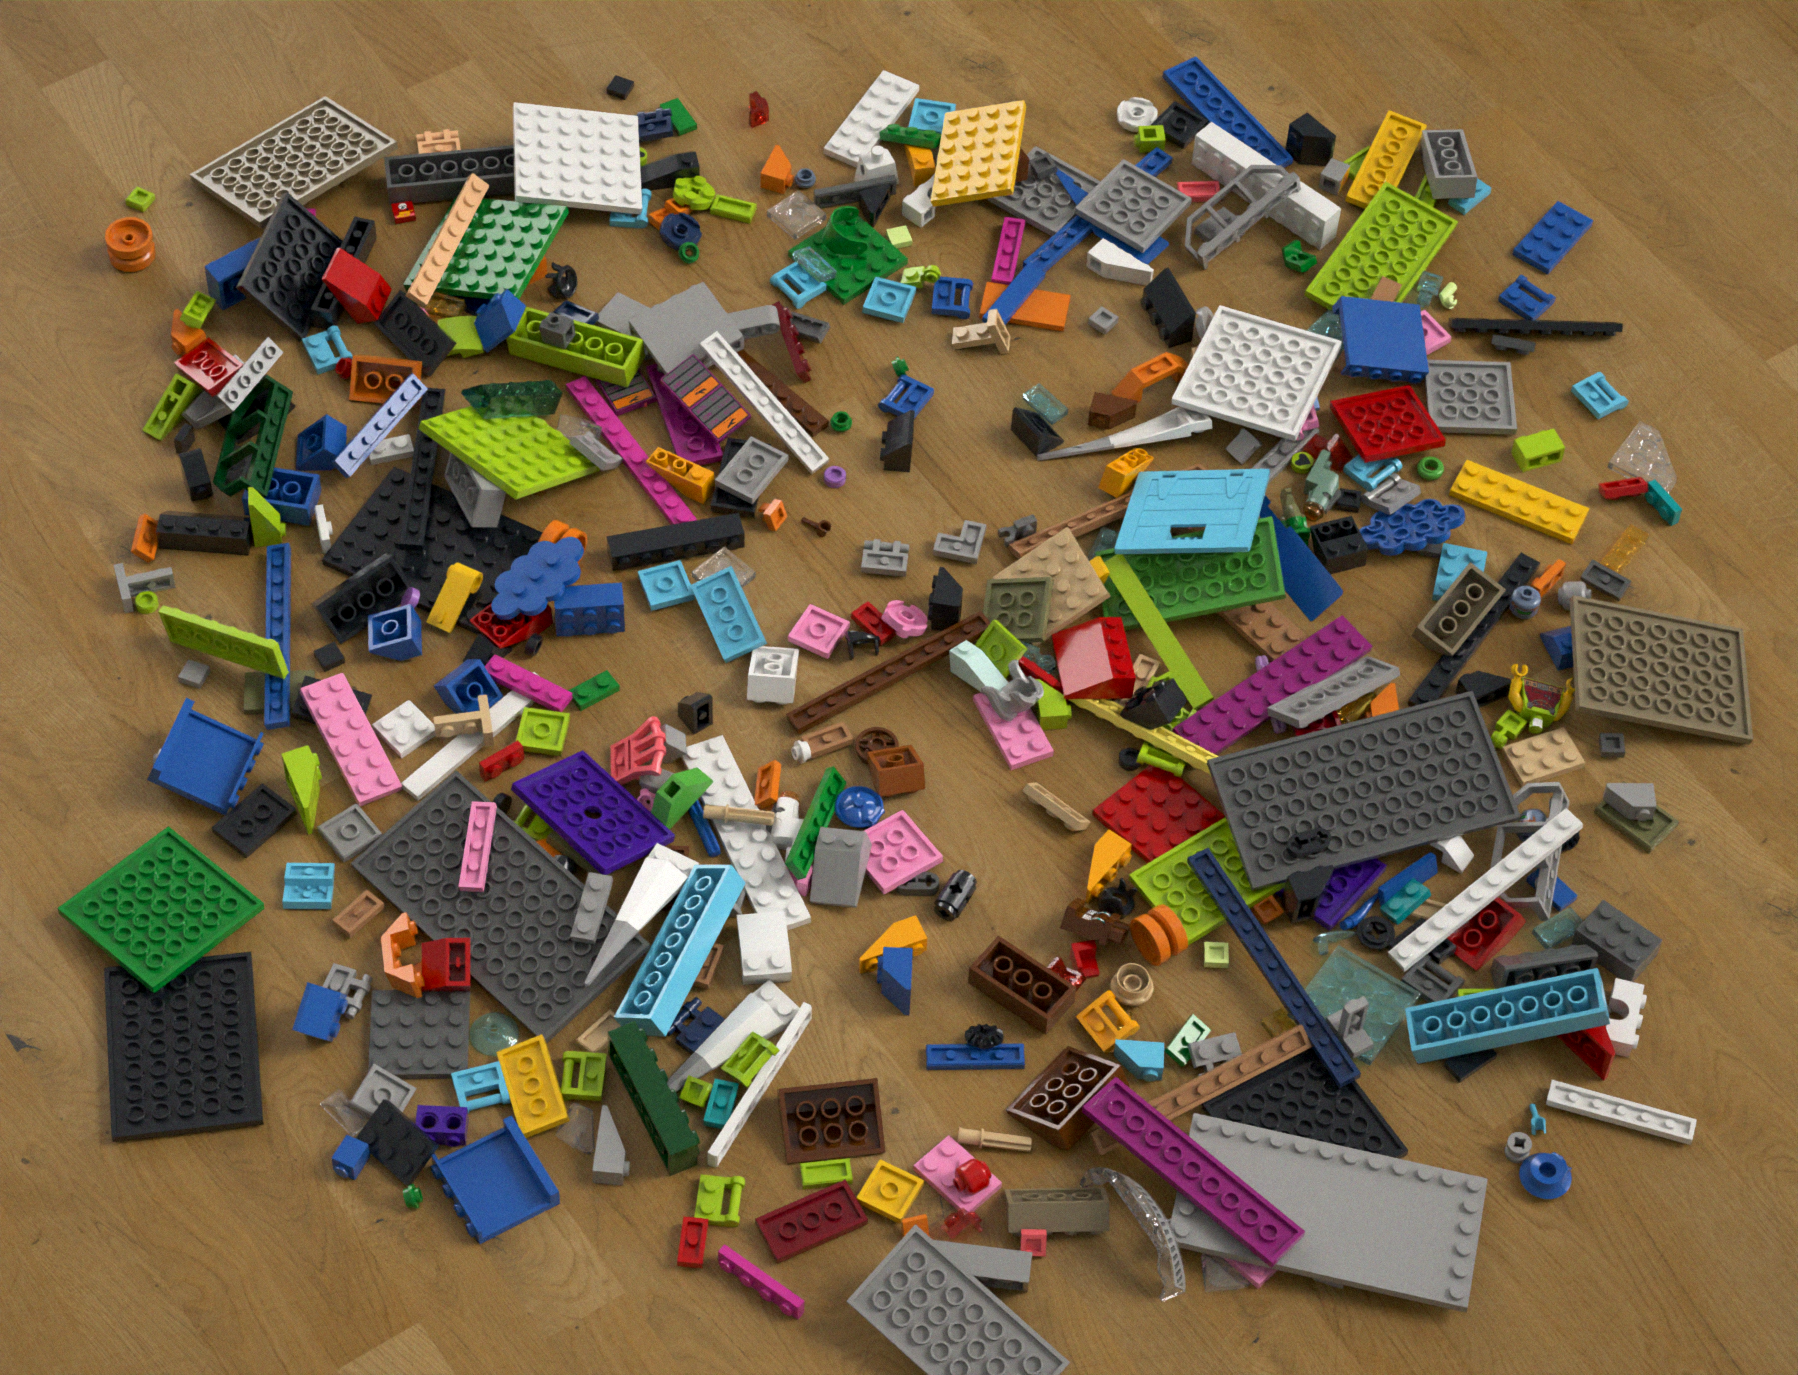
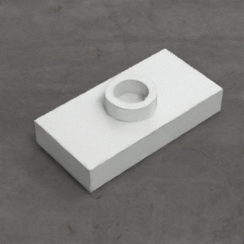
[314,504,333,554]

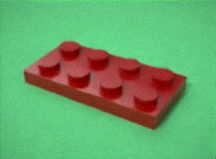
[174,337,243,397]

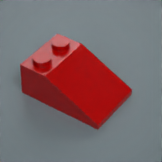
[322,248,392,324]
[1447,897,1526,971]
[1556,1025,1616,1081]

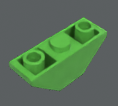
[651,767,714,830]

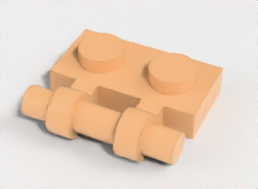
[416,129,461,154]

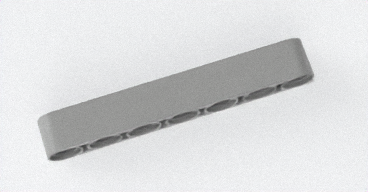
[632,305,780,360]

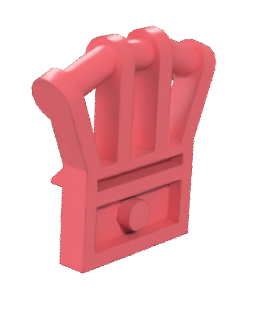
[610,716,666,786]

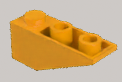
[646,447,715,504]
[1098,448,1154,498]
[1086,829,1132,903]
[859,915,927,974]

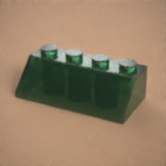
[461,380,563,419]

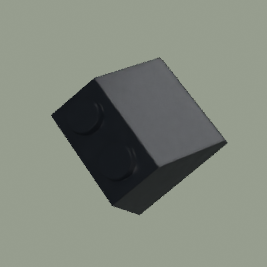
[1285,112,1336,166]
[880,410,915,472]

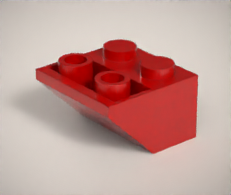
[421,938,471,992]

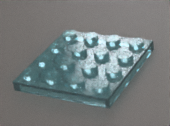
[1287,945,1421,1066]

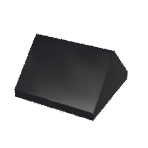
[1011,407,1064,457]

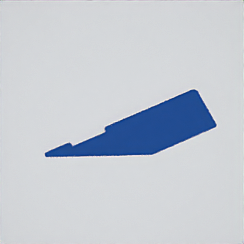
[1055,168,1169,265]
[1260,495,1343,622]

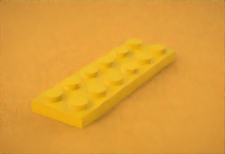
[1345,110,1427,209]
[1449,460,1590,544]

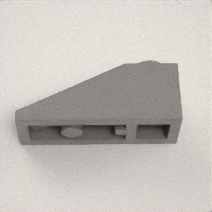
[592,1105,630,1186]

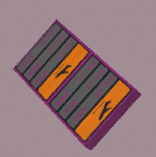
[660,354,751,444]
[593,369,656,416]

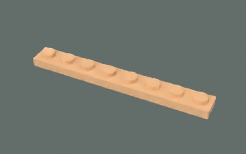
[406,173,489,308]

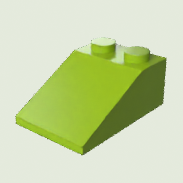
[281,745,322,835]

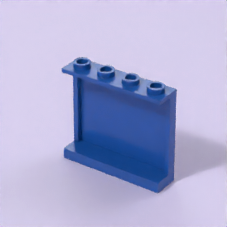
[1332,296,1429,384]
[147,698,264,815]
[430,1115,560,1244]

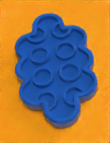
[1359,499,1465,556]
[491,537,584,620]

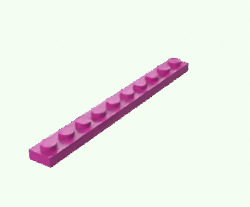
[566,376,697,525]

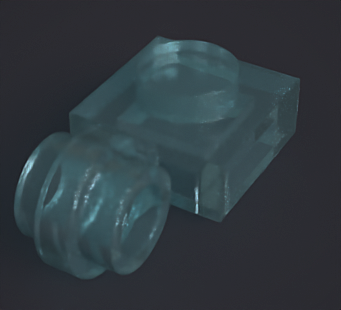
[1417,271,1443,308]
[1019,640,1056,673]

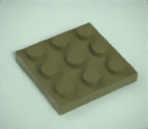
[978,577,1054,643]

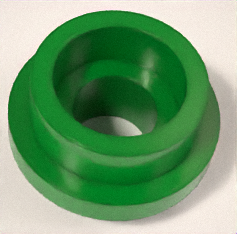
[678,242,700,264]
[891,356,909,377]
[830,411,852,432]
[403,1184,423,1209]

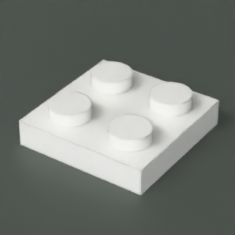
[372,700,436,758]

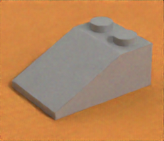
[810,827,872,908]

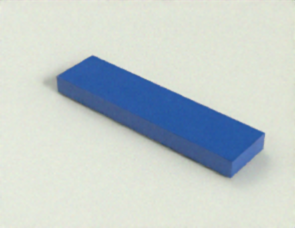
[982,263,1046,325]
[926,1043,1025,1070]

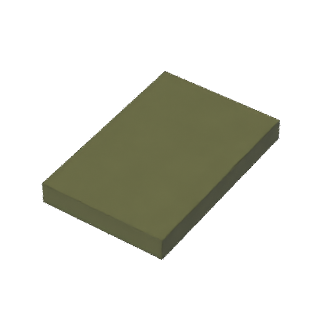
[243,670,315,715]
[1594,781,1679,854]

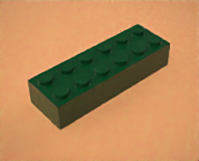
[608,1021,700,1176]

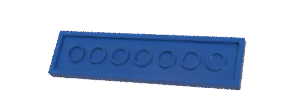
[1162,56,1293,168]

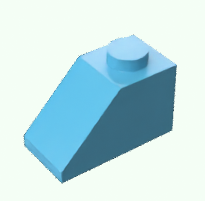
[1113,1039,1164,1082]

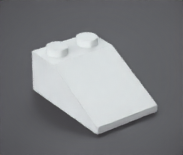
[747,646,799,705]
[736,911,792,985]

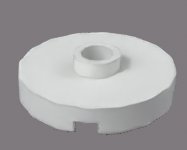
[1117,97,1158,132]

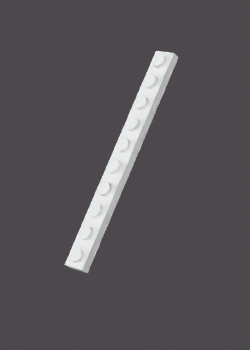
[1388,808,1583,972]

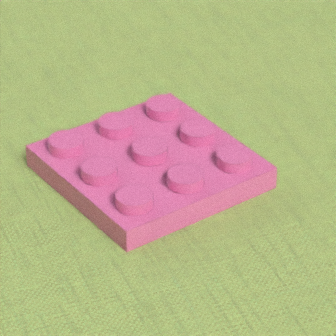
[865,810,943,894]

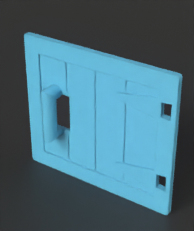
[1114,469,1270,554]

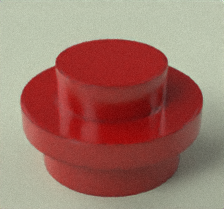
[335,358,352,379]

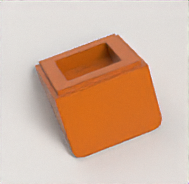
[901,1214,930,1237]

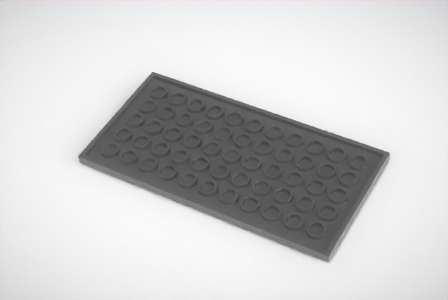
[1207,691,1521,891]
[351,770,651,1044]

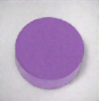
[824,466,846,488]
[401,587,420,608]

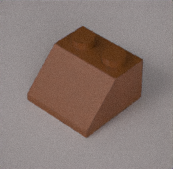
[867,745,925,797]

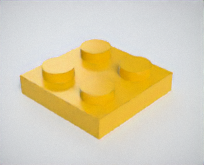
[856,1159,924,1224]

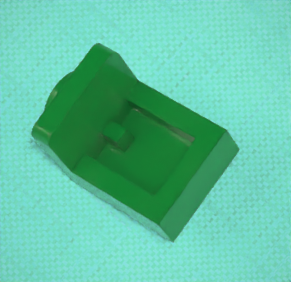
[1282,240,1317,273]

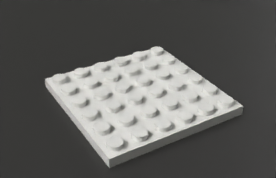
[513,102,642,215]
[1172,305,1342,441]

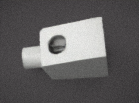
[854,146,899,185]

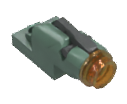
[1303,449,1341,522]

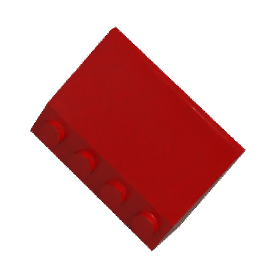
[1051,617,1136,699]

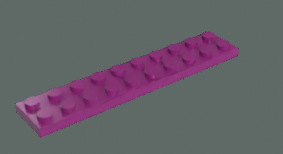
[1172,615,1373,755]
[1082,1077,1305,1268]

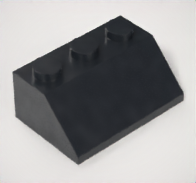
[1140,267,1196,348]

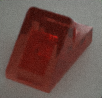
[1304,433,1353,473]

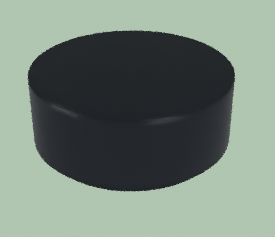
[524,633,543,657]
[1118,747,1141,771]
[493,792,512,814]

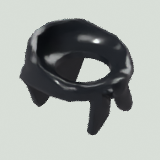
[545,262,578,299]
[844,631,880,660]
[1097,878,1138,920]

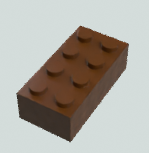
[968,935,1076,1035]

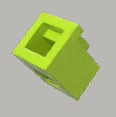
[1134,125,1166,153]

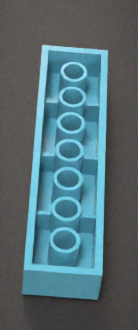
[614,865,745,1037]
[1405,968,1610,1064]

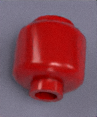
[953,1159,992,1196]

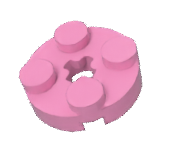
[881,600,928,638]

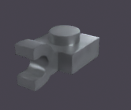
[998,514,1037,547]

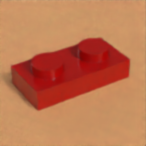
[1598,477,1648,500]
[851,601,897,646]
[479,740,524,782]
[677,1216,709,1269]

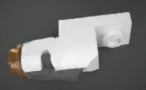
[766,791,804,861]

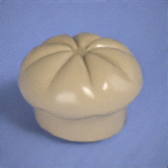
[1110,963,1154,1006]

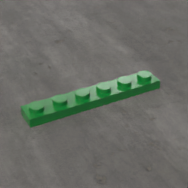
[785,766,847,880]

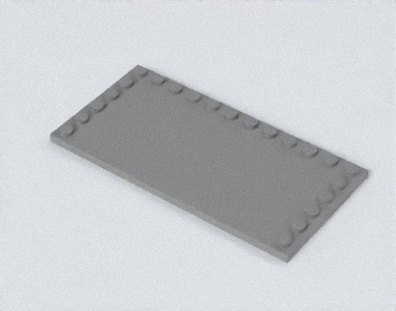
[1166,1113,1488,1313]

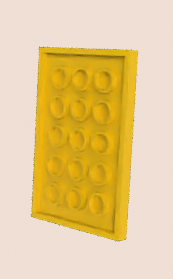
[930,100,1026,207]

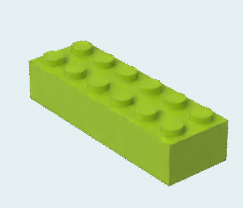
[507,307,645,387]

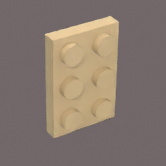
[1501,727,1585,787]

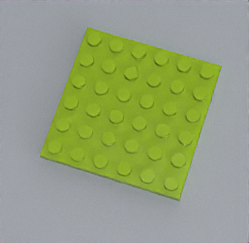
[418,395,600,499]

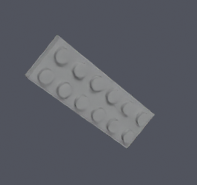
[1267,656,1400,728]

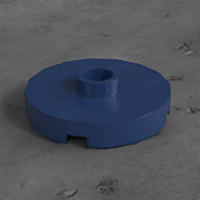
[659,213,702,251]

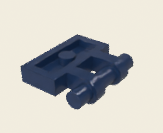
[633,108,673,143]
[667,997,725,1055]

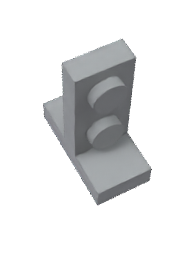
[114,563,176,613]
[1326,996,1374,1058]

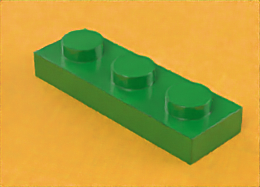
[879,124,941,149]

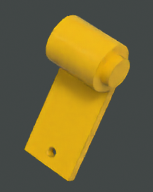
[426,562,483,633]

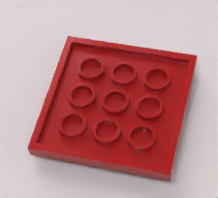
[1329,385,1446,463]
[1092,765,1225,864]

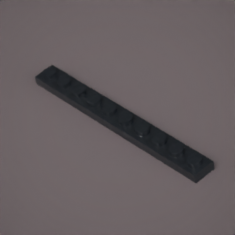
[400,388,445,552]
[1407,552,1540,707]

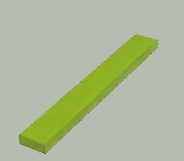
[1104,554,1214,710]

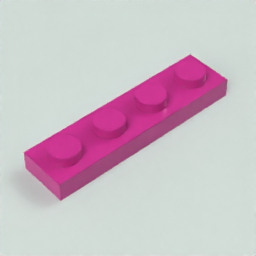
[991,217,1025,285]
[485,654,573,712]
[718,1244,805,1319]

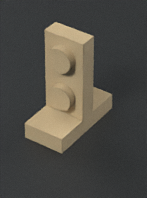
[952,309,1011,354]
[433,695,494,747]

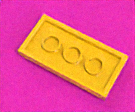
[496,1034,570,1138]

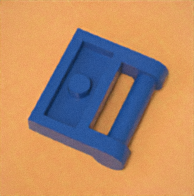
[1498,274,1556,320]
[931,277,973,319]
[878,375,934,419]

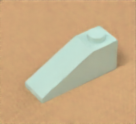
[949,640,1009,692]

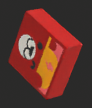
[391,200,416,224]

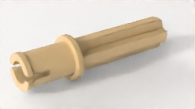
[703,804,775,826]
[957,1127,1032,1152]

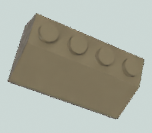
[1411,562,1506,657]
[1005,1187,1109,1236]

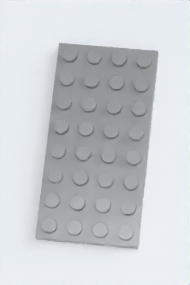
[847,1224,1070,1375]

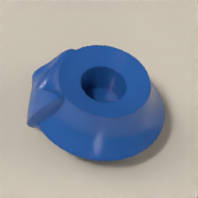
[835,786,885,829]
[1519,1152,1572,1199]

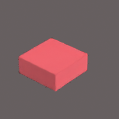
[1020,1229,1047,1257]

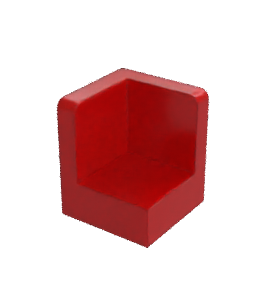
[1069,940,1100,981]

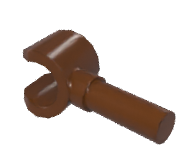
[801,517,831,537]

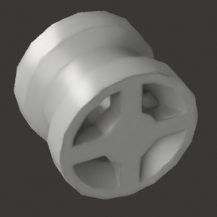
[1504,1132,1532,1163]

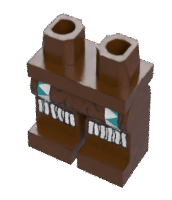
[1060,897,1130,946]

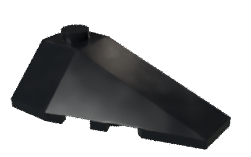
[640,151,700,191]

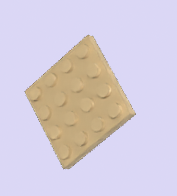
[993,527,1111,647]

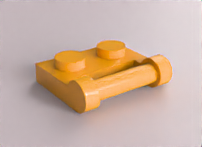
[1076,990,1140,1055]

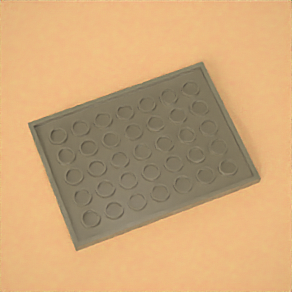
[190,96,398,229]
[1570,595,1753,745]

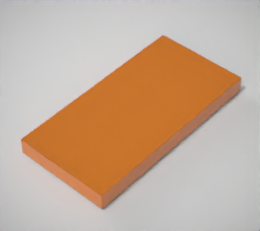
[979,282,1071,332]

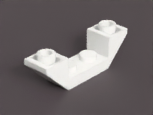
[1430,836,1474,874]

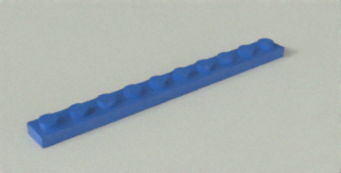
[1023,147,1173,272]
[264,543,291,730]

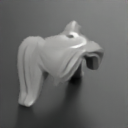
[981,660,1044,721]

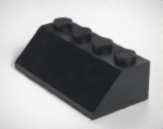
[156,511,253,556]
[311,553,412,644]

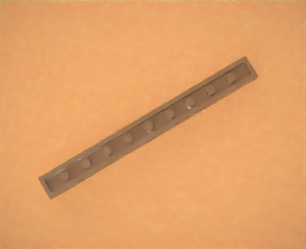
[1009,463,1208,559]
[1088,1025,1312,1155]

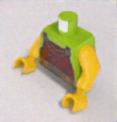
[1508,664,1575,734]

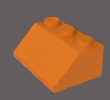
[349,354,422,407]

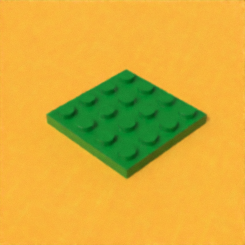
[788,212,908,305]

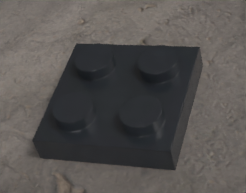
[1151,101,1208,149]

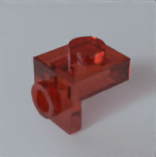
[749,91,769,128]
[1047,956,1086,991]
[941,1207,984,1239]

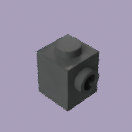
[539,312,576,349]

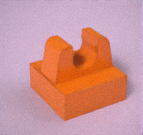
[759,499,788,531]

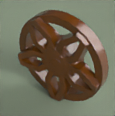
[855,727,899,764]

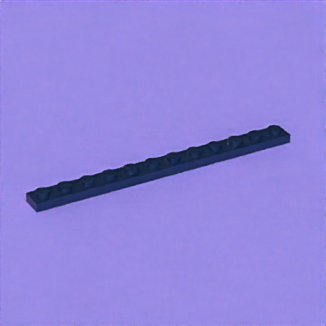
[1187,848,1361,1088]

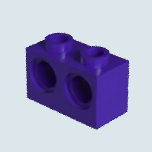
[415,1105,469,1147]

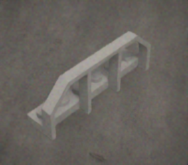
[1185,165,1301,270]
[1490,782,1570,921]

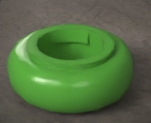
[1417,456,1444,480]

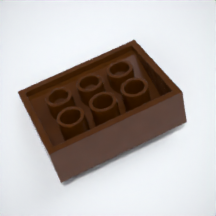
[1006,1046,1130,1151]
[777,1078,886,1164]

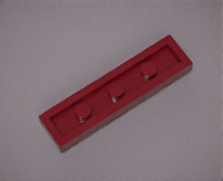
[771,301,812,383]

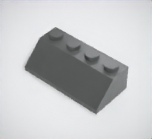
[1490,944,1598,989]

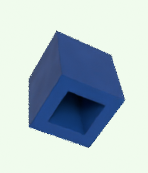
[331,1135,370,1180]

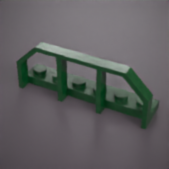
[213,375,293,498]

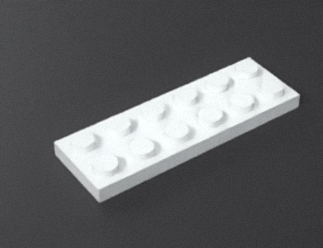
[823,70,919,168]

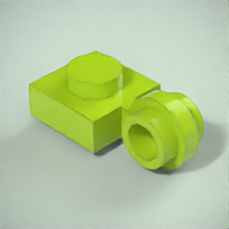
[900,265,941,288]
[1490,709,1528,749]

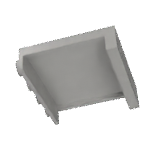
[629,282,744,375]
[181,337,284,430]

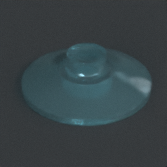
[470,1012,519,1056]

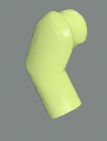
[1439,282,1457,309]

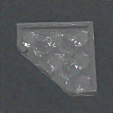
[1607,421,1677,493]

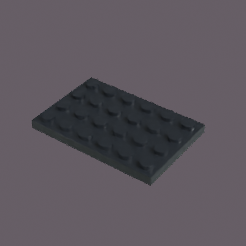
[236,192,343,342]

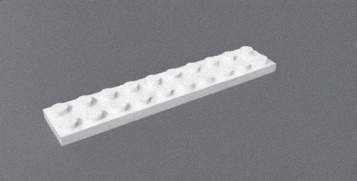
[681,735,811,930]

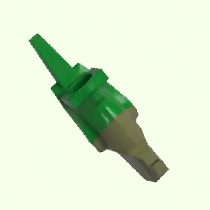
[1279,488,1311,547]

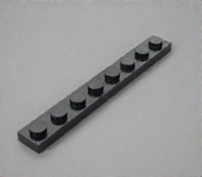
[1448,318,1623,336]

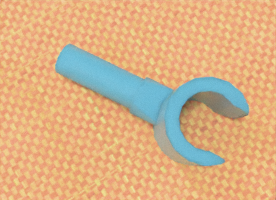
[1529,1104,1546,1135]

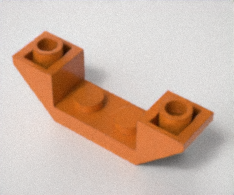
[1111,352,1189,402]
[381,912,424,998]

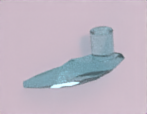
[1313,931,1357,955]

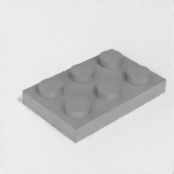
[715,436,788,504]

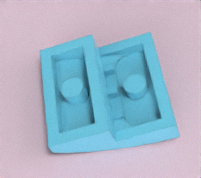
[282,863,335,909]

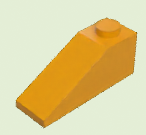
[904,144,935,186]

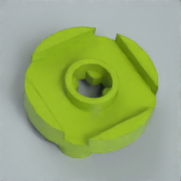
[673,176,715,210]

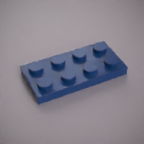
[1512,201,1593,275]

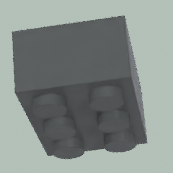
[1571,900,1662,982]

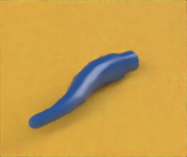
[1340,893,1379,931]

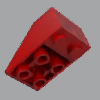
[469,603,553,649]

